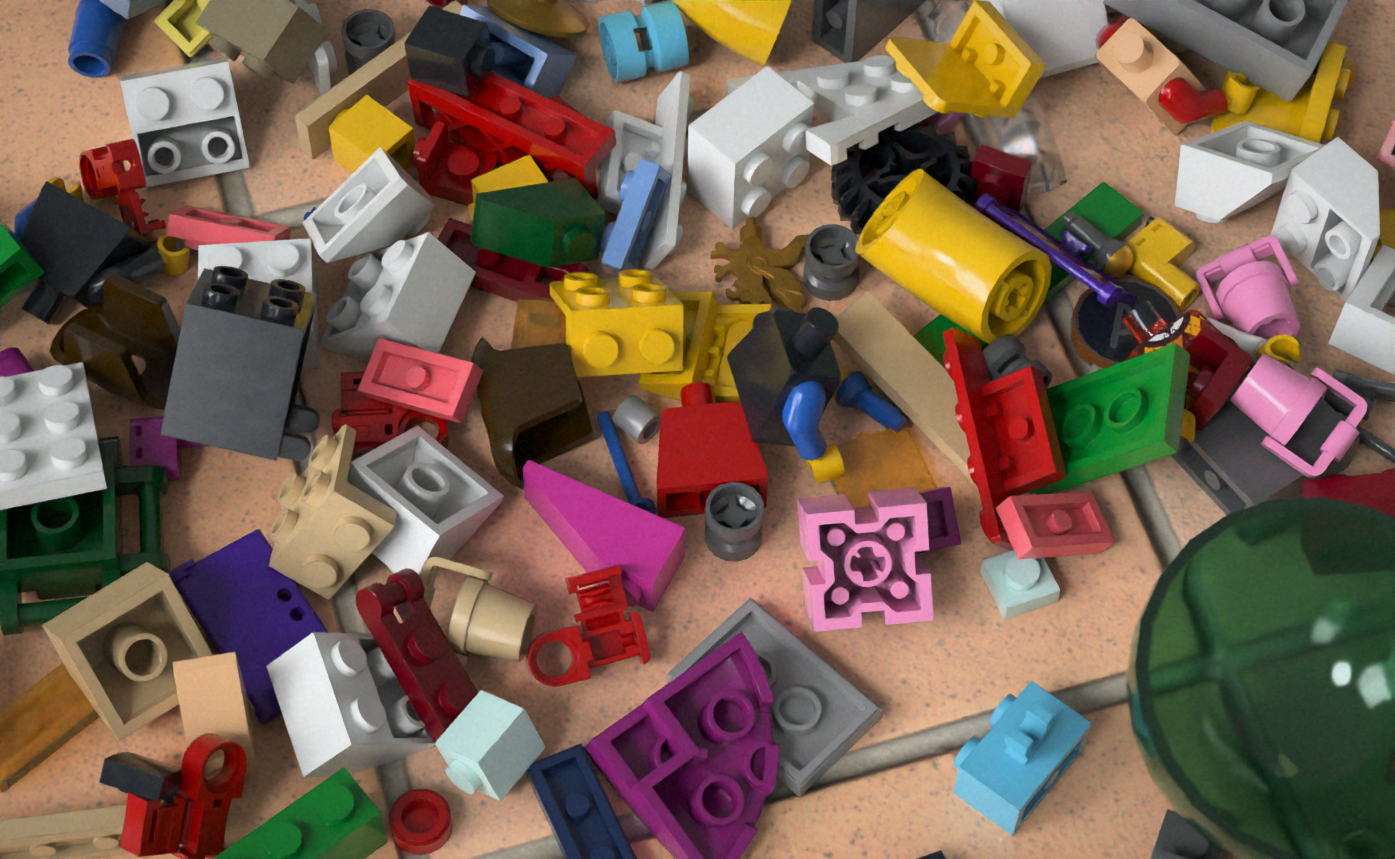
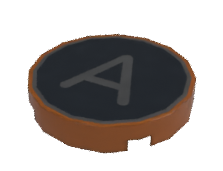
[1070,277,1183,369]

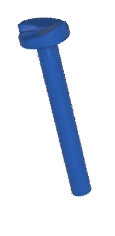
[597,411,657,515]

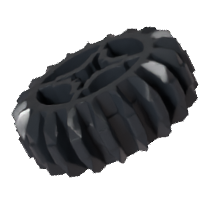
[831,121,977,235]

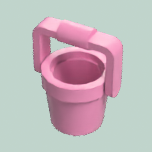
[1196,236,1300,340]
[1230,353,1367,478]

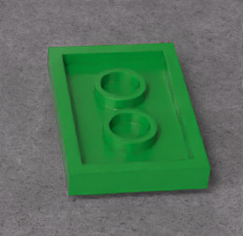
[1032,343,1190,495]

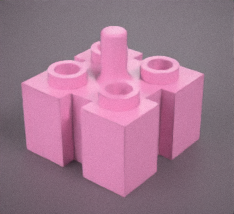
[797,487,934,632]

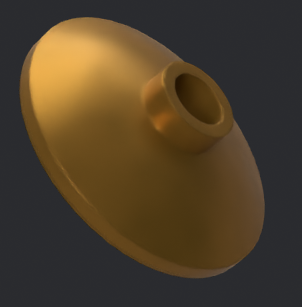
[487,0,589,38]

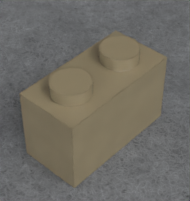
[195,0,328,84]

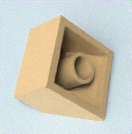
[42,562,213,741]

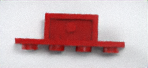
[943,327,1067,551]

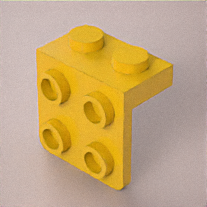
[885,0,1047,118]
[1210,41,1351,143]
[550,269,683,377]

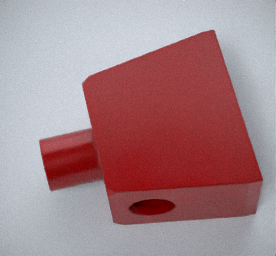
[657,382,768,518]

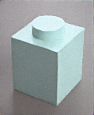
[435,690,546,801]

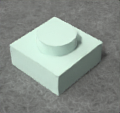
[980,550,1061,620]

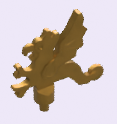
[710,217,809,313]

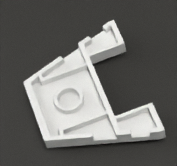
[727,55,938,165]

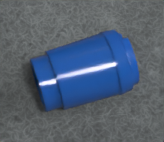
[68,0,127,78]

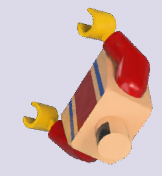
[1094,14,1259,136]

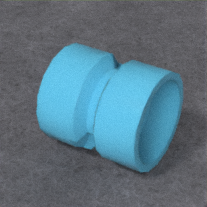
[598,0,689,83]

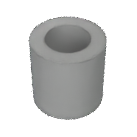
[613,395,661,444]

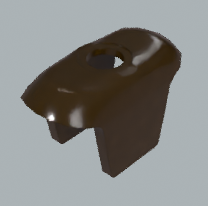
[49,273,181,410]
[471,337,594,490]

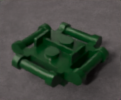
[0,436,171,635]

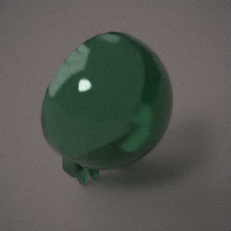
[1126,497,1395,859]

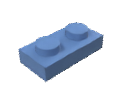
[600,158,672,273]

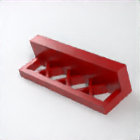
[407,72,617,201]

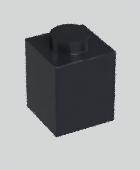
[404,5,495,98]

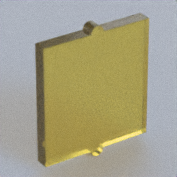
[831,423,938,508]

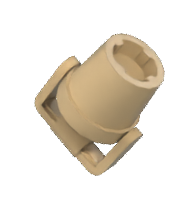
[420,557,538,665]

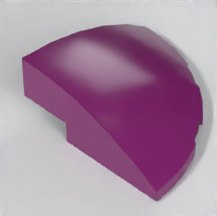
[584,632,779,859]

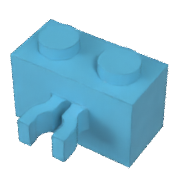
[953,681,1092,836]

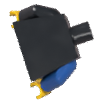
[14,177,190,326]
[727,307,845,484]

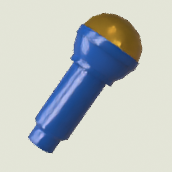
[832,369,907,432]

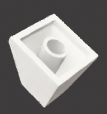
[1175,121,1325,223]
[302,146,436,263]
[348,425,504,576]

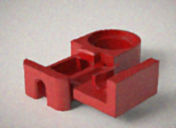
[79,138,166,234]
[331,371,449,455]
[526,565,651,687]
[120,733,247,859]

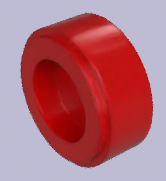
[389,789,453,855]

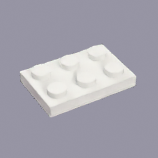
[0,362,107,510]

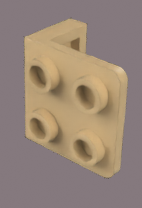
[269,424,397,600]

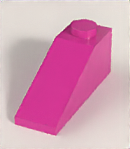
[523,460,685,612]

